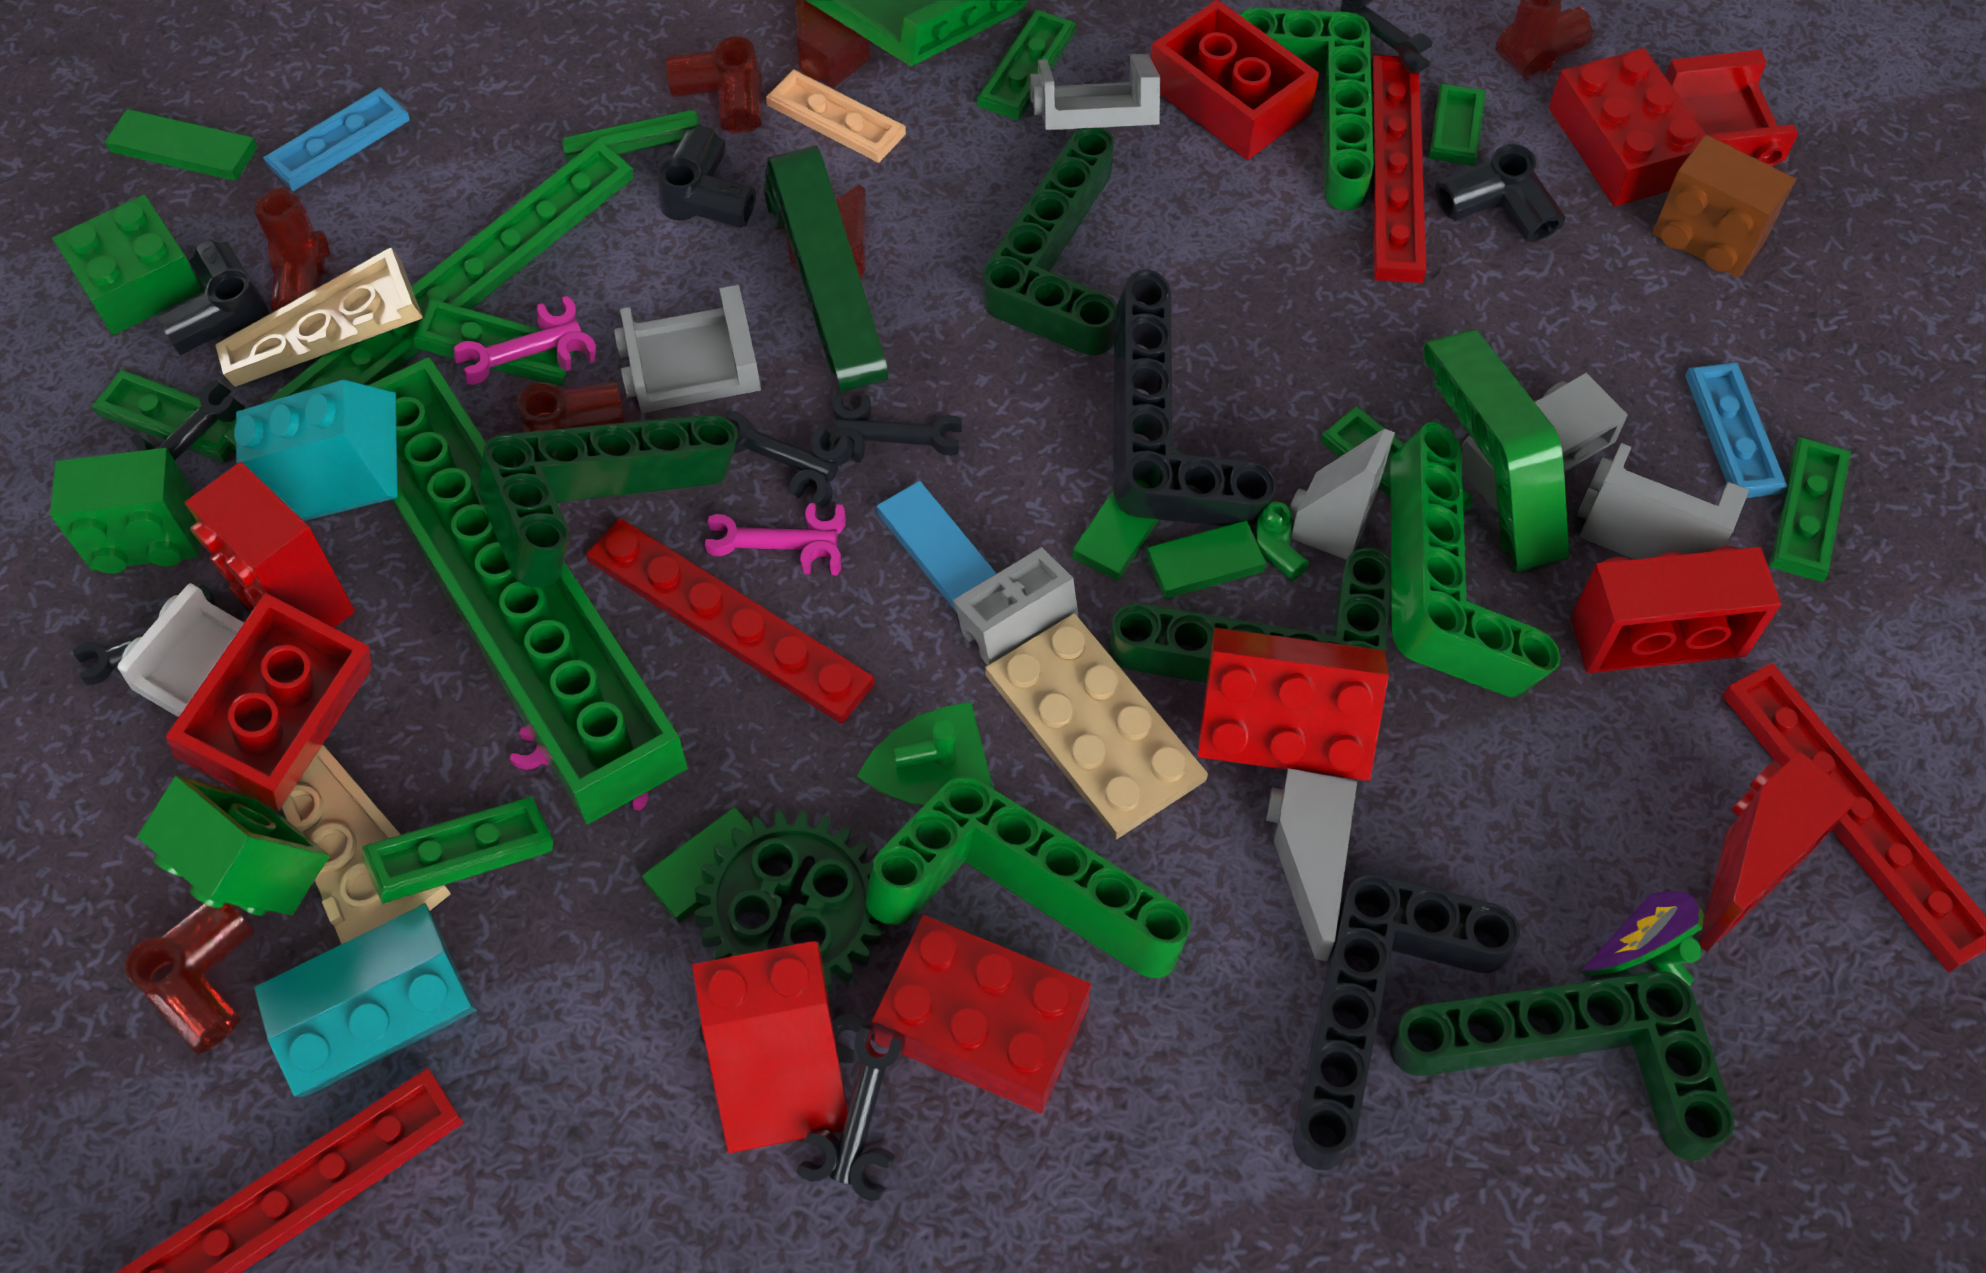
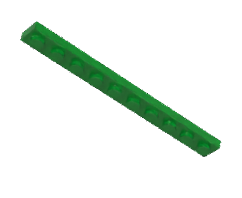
[224,139,633,451]

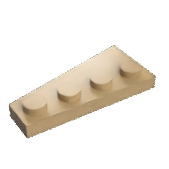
[215,248,423,387]
[282,745,451,944]

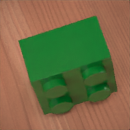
[52,194,204,336]
[50,448,200,574]
[137,776,330,916]

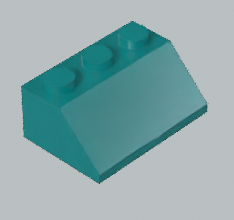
[234,379,397,521]
[254,903,477,1097]

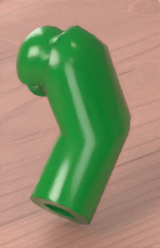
[1256,501,1309,582]

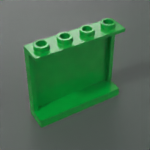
[806,0,1028,67]

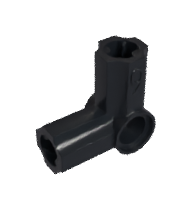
[658,125,756,228]
[1435,144,1566,242]
[157,239,269,356]

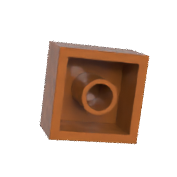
[1652,135,1796,278]

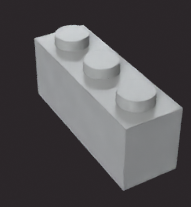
[1461,373,1628,511]

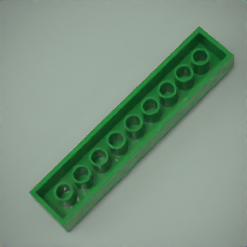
[368,357,688,825]

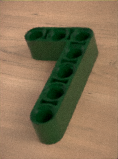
[983,127,1116,355]
[764,145,888,393]
[478,415,738,588]
[1110,548,1391,683]
[1390,972,1735,1161]

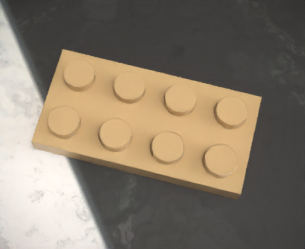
[985,613,1208,840]

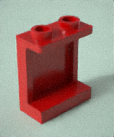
[1665,49,1798,166]

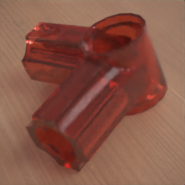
[1495,0,1594,81]
[666,36,763,133]
[255,188,330,312]
[517,381,625,433]
[125,903,255,1055]

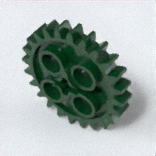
[695,811,882,994]

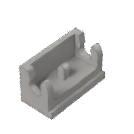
[952,547,1078,666]

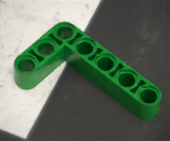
[1239,8,1374,211]
[1423,329,1569,573]
[1391,422,1561,698]
[866,776,1191,978]

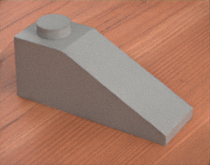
[1290,429,1395,560]
[1266,768,1357,961]

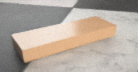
[766,69,906,163]

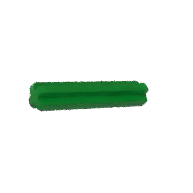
[562,110,700,163]

